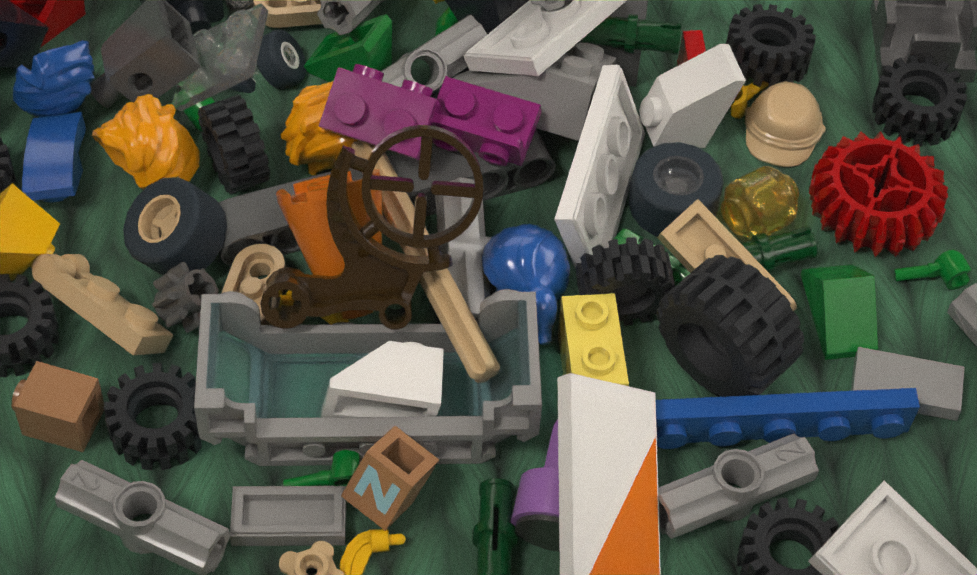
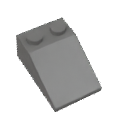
[453,43,617,141]

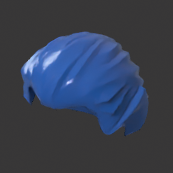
[13,40,95,117]

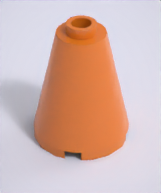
[276,169,382,319]

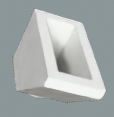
[639,44,746,148]
[321,341,444,418]

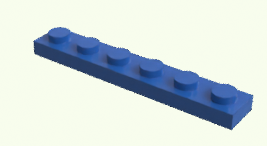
[656,388,920,449]

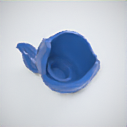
[482,224,570,345]

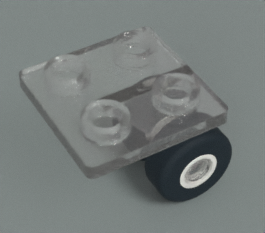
[172,3,306,112]

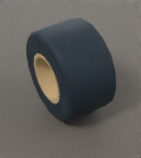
[123,177,227,275]

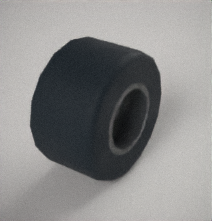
[629,142,724,237]

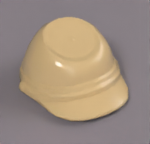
[745,81,826,167]

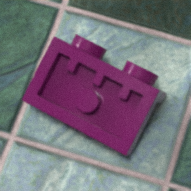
[431,76,542,166]

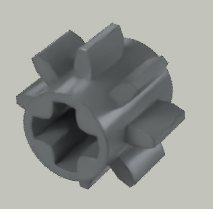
[152,262,219,333]

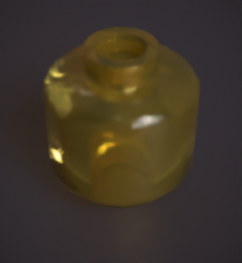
[721,166,799,240]

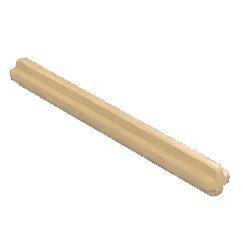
[351,141,500,383]

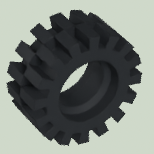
[726,4,816,87]
[872,55,967,147]
[198,94,270,194]
[575,237,675,326]
[0,274,59,377]
[104,363,202,471]
[737,498,839,575]

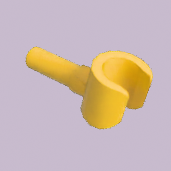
[731,81,769,119]

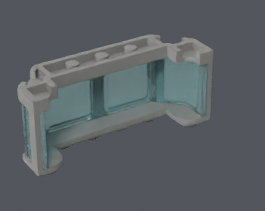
[194,289,542,466]

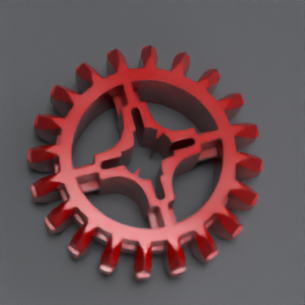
[809,131,948,257]

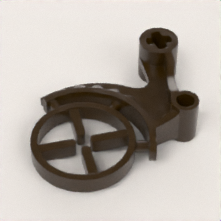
[260,125,483,330]

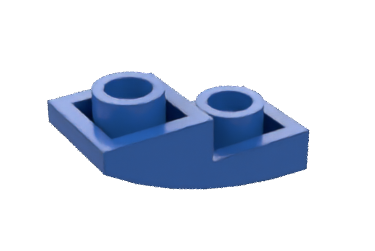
[22,112,86,203]

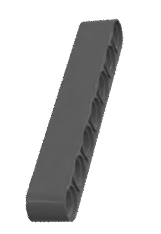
[218,128,556,266]

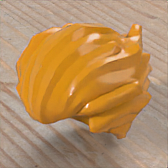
[280,81,358,175]
[92,94,200,189]

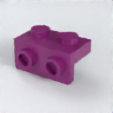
[319,64,441,160]

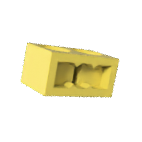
[558,293,629,386]

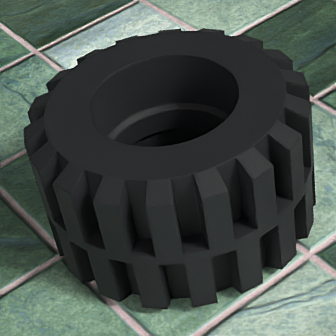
[657,255,804,397]

